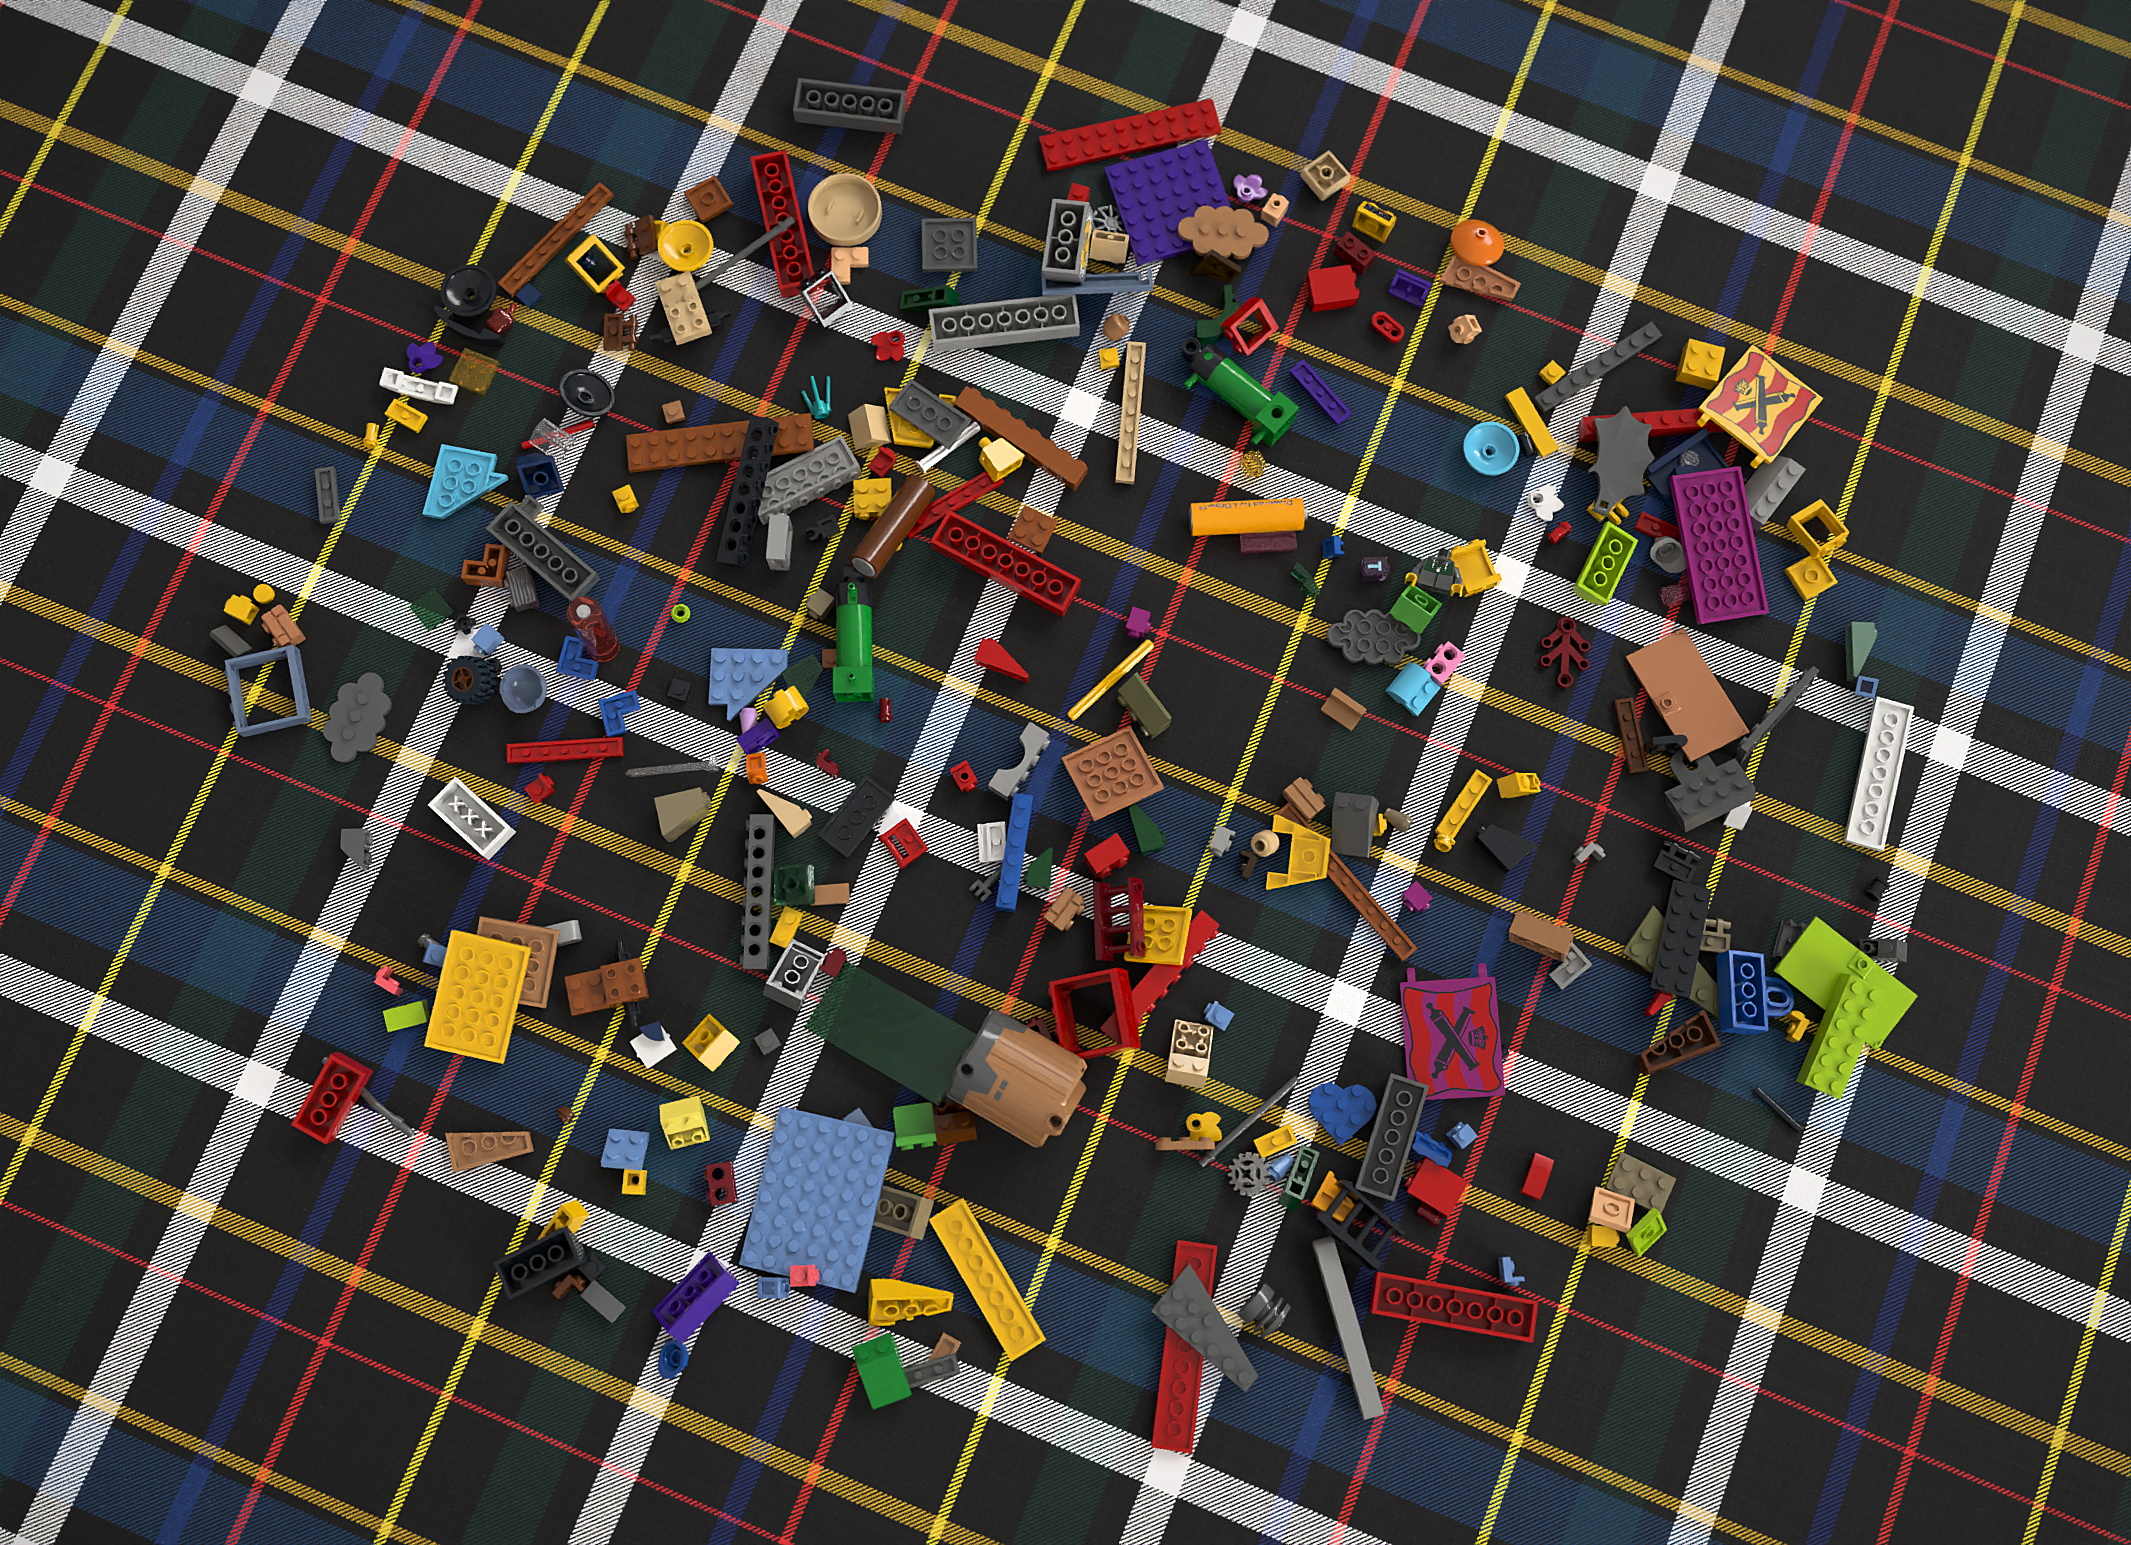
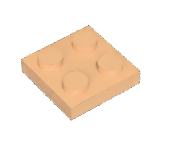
[1588,1187,1635,1233]

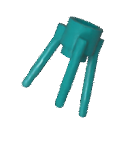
[801,376,831,419]

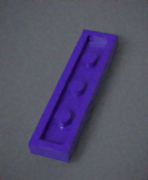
[1289,359,1352,426]

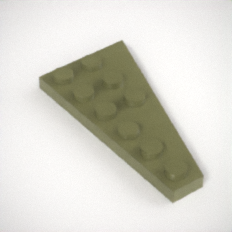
[1621,905,1720,1021]

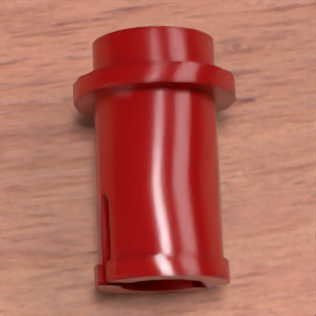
[1547,521,1572,544]

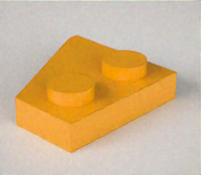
[1310,1171,1354,1223]

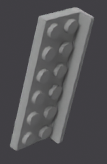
[758,435,862,525]

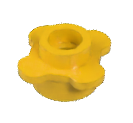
[1434,834,1455,852]

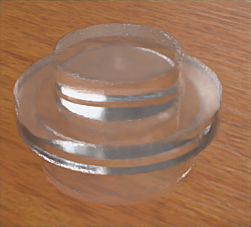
[1680,450,1699,468]

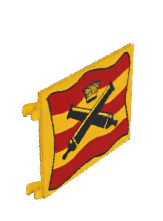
[1696,345,1823,469]

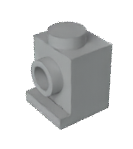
[1208,825,1236,857]

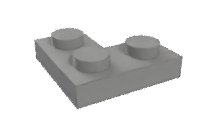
[1549,943,1592,990]

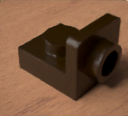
[1238,849,1258,882]

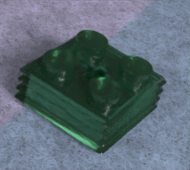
[774,864,815,907]

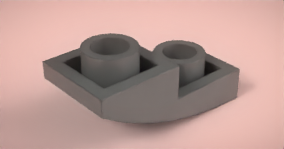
[580,1279,626,1323]

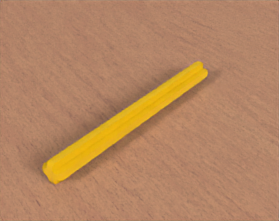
[1067,639,1154,721]

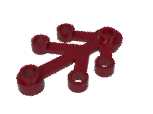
[1539,617,1590,689]

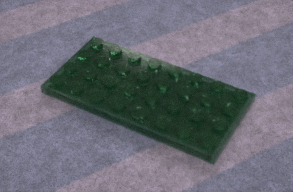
[804,961,977,1106]

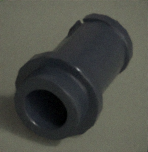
[1517,432,1536,457]

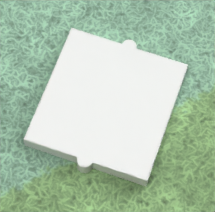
[630,1026,677,1069]

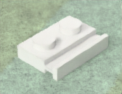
[977,822,1007,863]

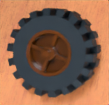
[443,655,497,705]

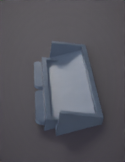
[1041,268,1153,296]

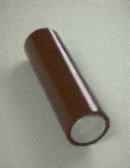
[849,475,935,579]

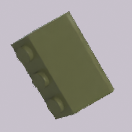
[1117,673,1172,739]

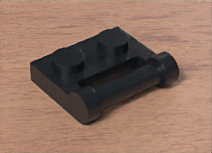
[1644,735,1688,755]

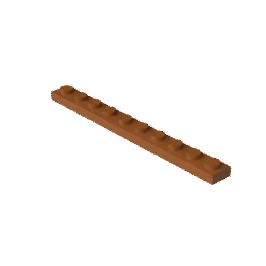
[1276,802,1418,962]

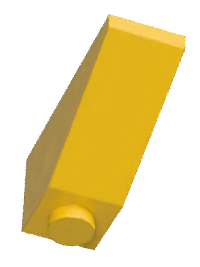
[537,1200,589,1240]

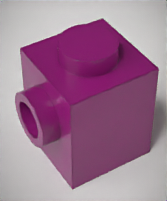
[1125,607,1151,638]
[1399,881,1432,914]

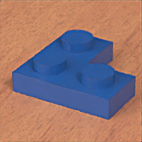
[556,636,599,681]
[598,690,641,738]

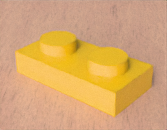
[385,398,428,433]
[769,906,804,949]
[1253,1124,1298,1158]

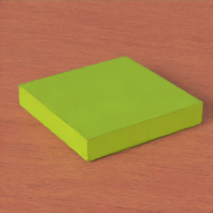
[1626,1207,1667,1257]

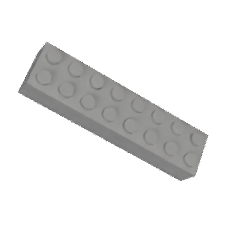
[929,294,1080,353]

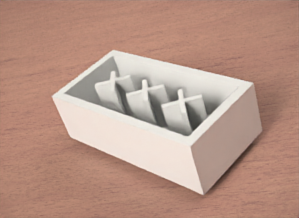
[428,777,516,860]

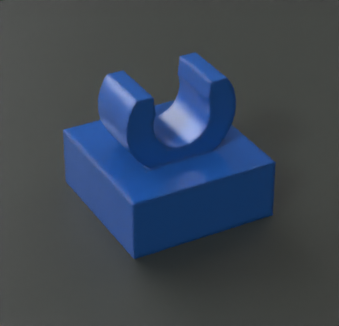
[1322,535,1345,559]

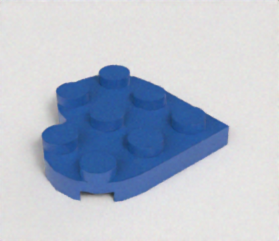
[1308,1082,1377,1146]

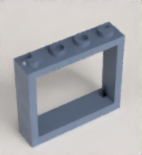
[224,645,312,737]

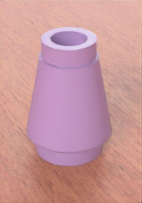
[739,708,758,734]

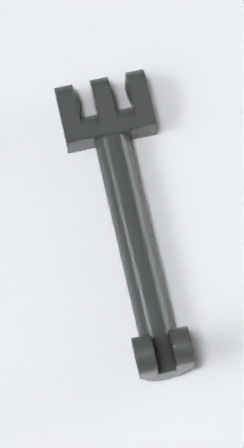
[969,852,1026,903]

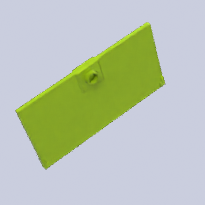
[1774,916,1917,1050]

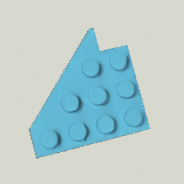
[423,444,509,520]

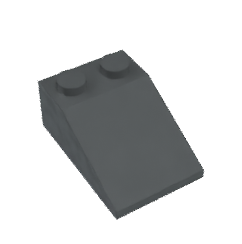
[1331,792,1379,858]
[763,939,826,1011]

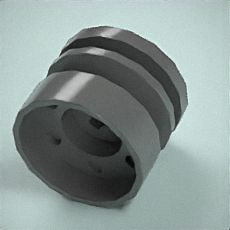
[1237,1283,1291,1338]

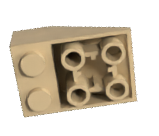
[1165,1020,1214,1089]

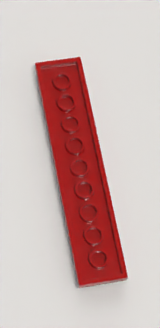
[1039,98,1222,172]
[1151,1240,1217,1453]

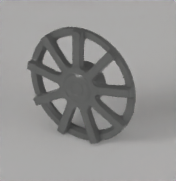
[1093,205,1126,235]

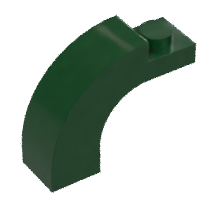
[1195,285,1240,345]

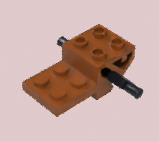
[565,940,649,1028]

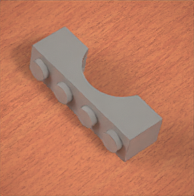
[988,722,1050,801]

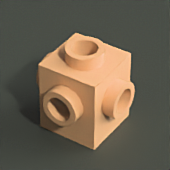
[1448,315,1482,344]

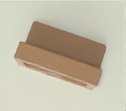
[1321,688,1367,731]

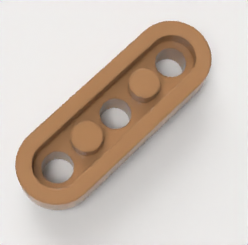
[1155,1137,1215,1150]

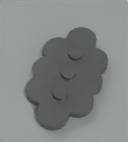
[1326,609,1421,665]
[323,672,392,763]

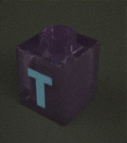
[1361,557,1390,581]

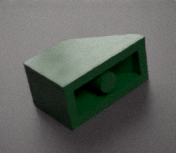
[1023,848,1053,890]

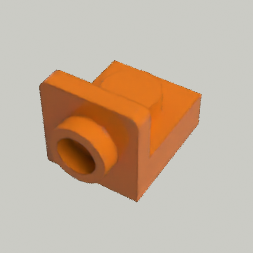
[746,752,768,784]

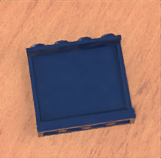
[1643,428,1747,518]

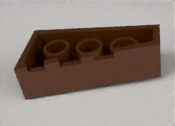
[1636,1009,1721,1077]

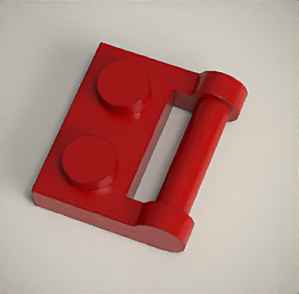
[878,818,929,870]

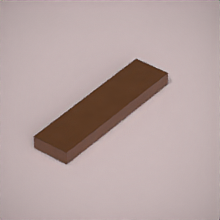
[1613,697,1649,775]

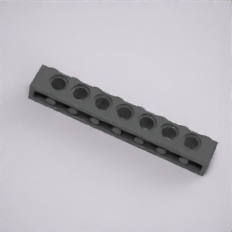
[740,814,776,972]

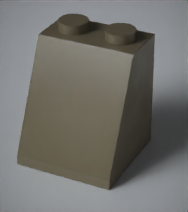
[654,787,712,842]

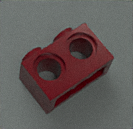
[1334,231,1376,276]
[704,1162,738,1206]

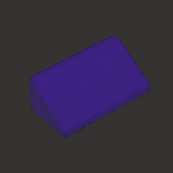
[736,718,780,755]

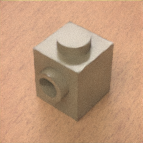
[806,588,835,621]

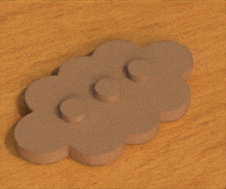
[1178,206,1269,259]

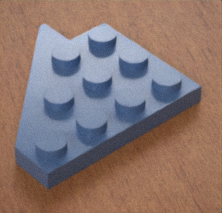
[709,648,788,721]

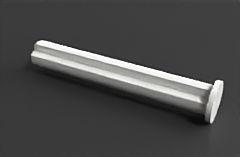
[916,421,980,474]

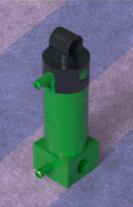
[1181,337,1299,447]
[833,565,875,702]

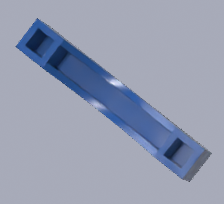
[996,793,1033,913]

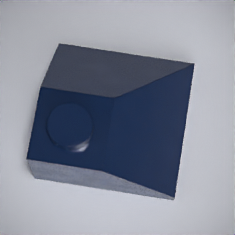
[516,453,565,498]

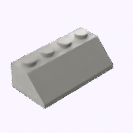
[1744,456,1806,532]

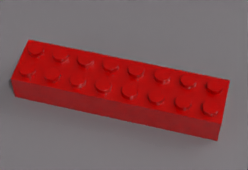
[750,150,818,298]
[930,510,1081,618]
[1368,1272,1538,1343]

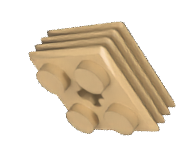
[1300,151,1351,201]

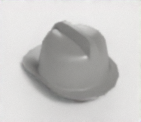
[1650,536,1686,573]

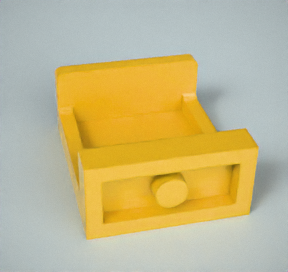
[1448,539,1502,597]

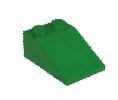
[852,1333,912,1410]

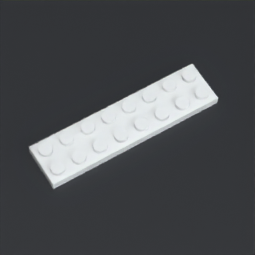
[1843,697,1914,852]

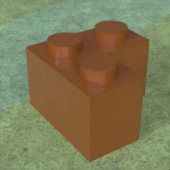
[461,544,510,588]

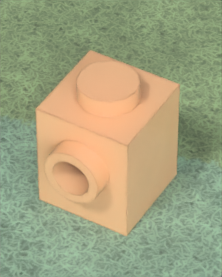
[1261,193,1289,227]

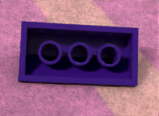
[652,1251,740,1344]

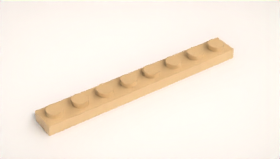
[1115,341,1146,484]

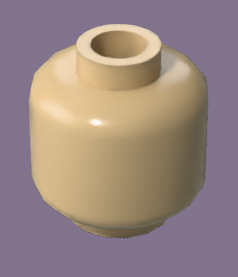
[1251,830,1279,857]

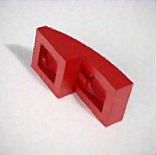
[1521,1153,1554,1200]

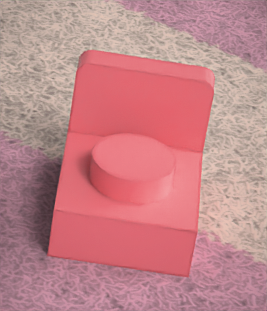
[374,966,403,996]
[790,1265,819,1287]

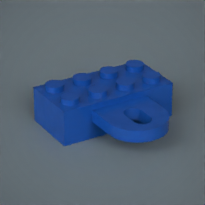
[1716,950,1794,1036]

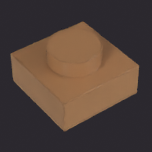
[662,400,686,424]

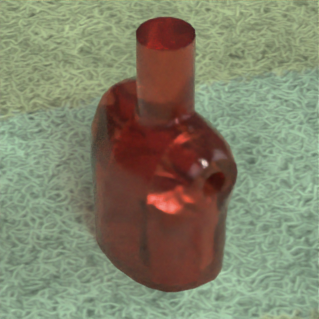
[486,302,518,335]

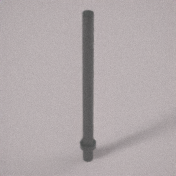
[695,216,795,291]
[1198,1076,1300,1168]

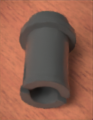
[417,933,444,949]

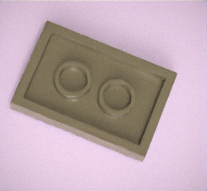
[1604,1152,1676,1214]

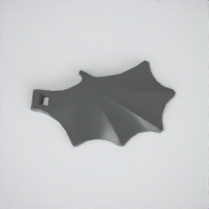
[1587,406,1654,517]

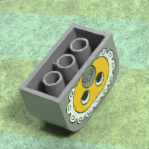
[1042,199,1093,283]

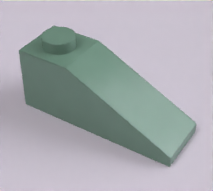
[1845,622,1877,681]

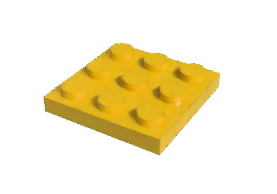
[1124,905,1192,965]

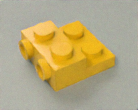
[853,478,892,520]

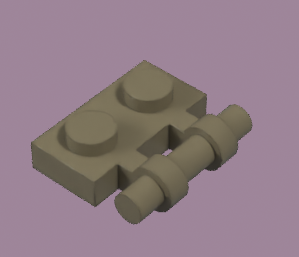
[1699,918,1731,954]

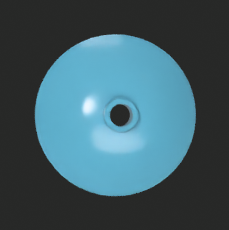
[1463,422,1519,476]

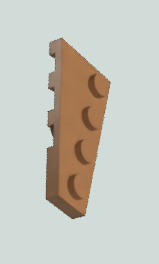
[445,1132,534,1173]

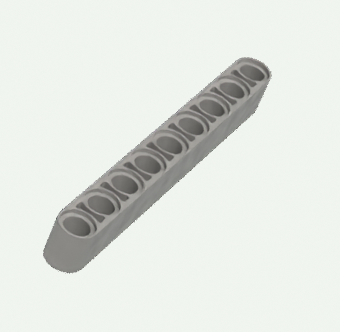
[1312,1236,1384,1420]

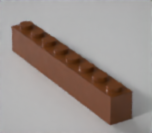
[954,386,1088,491]

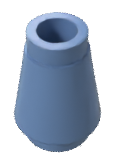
[1267,1153,1294,1182]

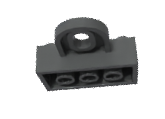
[1665,748,1756,832]

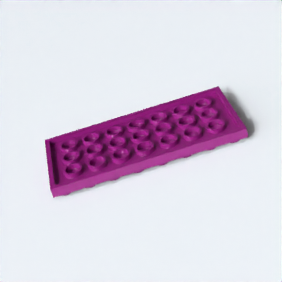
[1669,466,1769,625]

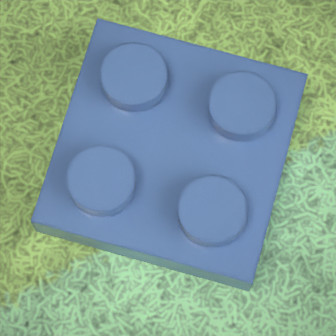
[601,1129,650,1171]

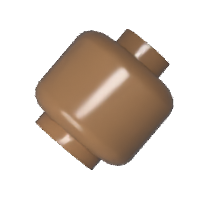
[1102,313,1130,341]

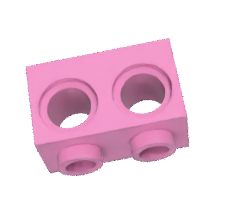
[1422,641,1466,687]

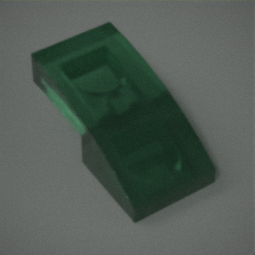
[1290,562,1320,601]

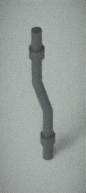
[321,1056,415,1138]

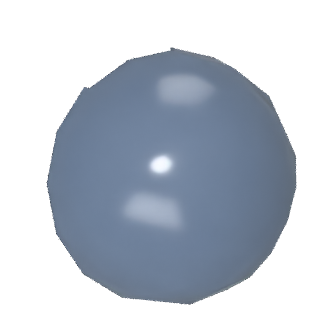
[500,664,547,713]

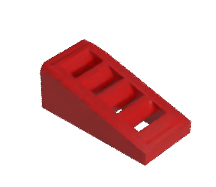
[1643,992,1674,1017]

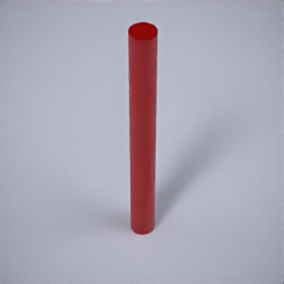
[521,419,595,450]

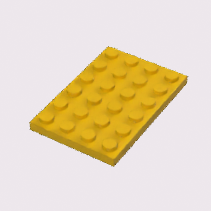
[424,930,532,1064]

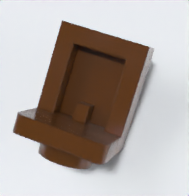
[552,1274,586,1298]

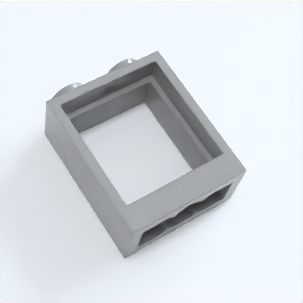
[766,513,793,571]

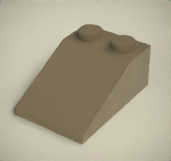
[873,1186,934,1240]

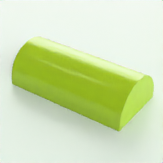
[1573,521,1638,605]

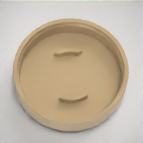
[808,173,882,247]

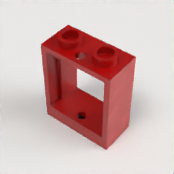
[1221,297,1279,356]

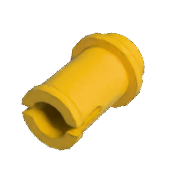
[363,423,379,448]

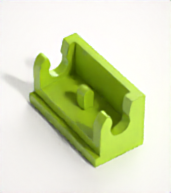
[383,999,430,1032]

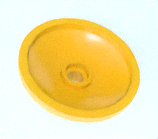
[658,220,713,272]

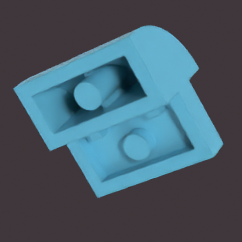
[1385,662,1440,716]

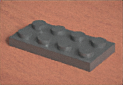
[889,378,971,450]

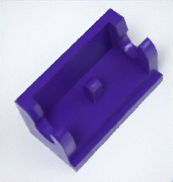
[1388,269,1432,308]

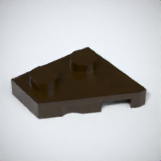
[1191,249,1241,283]

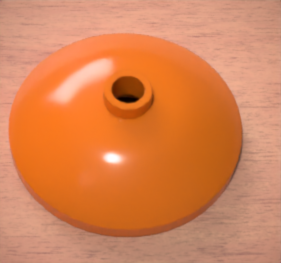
[1450,220,1504,266]

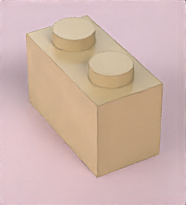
[1089,229,1129,264]

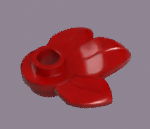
[870,330,905,362]

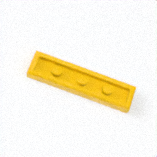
[1505,387,1559,459]
[1434,769,1493,839]

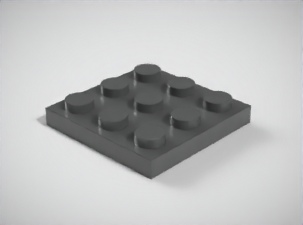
[922,218,977,272]

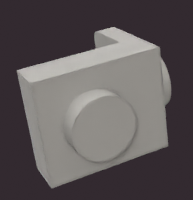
[1572,842,1605,866]

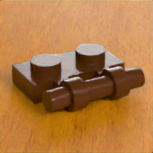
[624,214,658,259]
[603,314,638,352]

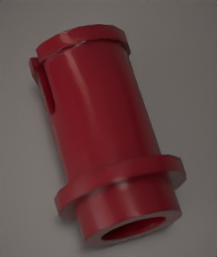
[878,698,893,723]
[1416,1203,1442,1227]

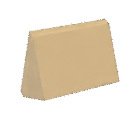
[848,404,892,450]

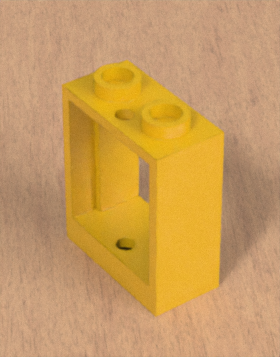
[564,234,625,294]
[1786,499,1850,559]

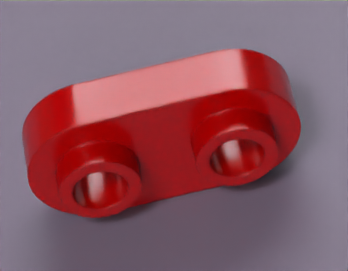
[1371,311,1404,343]

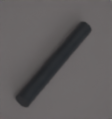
[1753,1086,1804,1133]

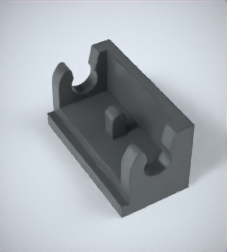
[1771,919,1807,960]

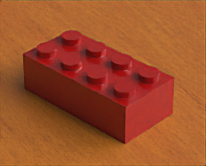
[291,1052,373,1144]

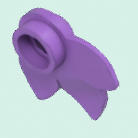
[1234,175,1268,203]

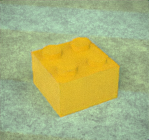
[1675,339,1725,390]

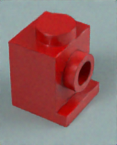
[950,760,978,793]

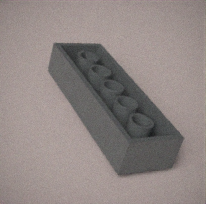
[793,78,907,134]
[486,501,600,606]
[1355,1073,1429,1202]

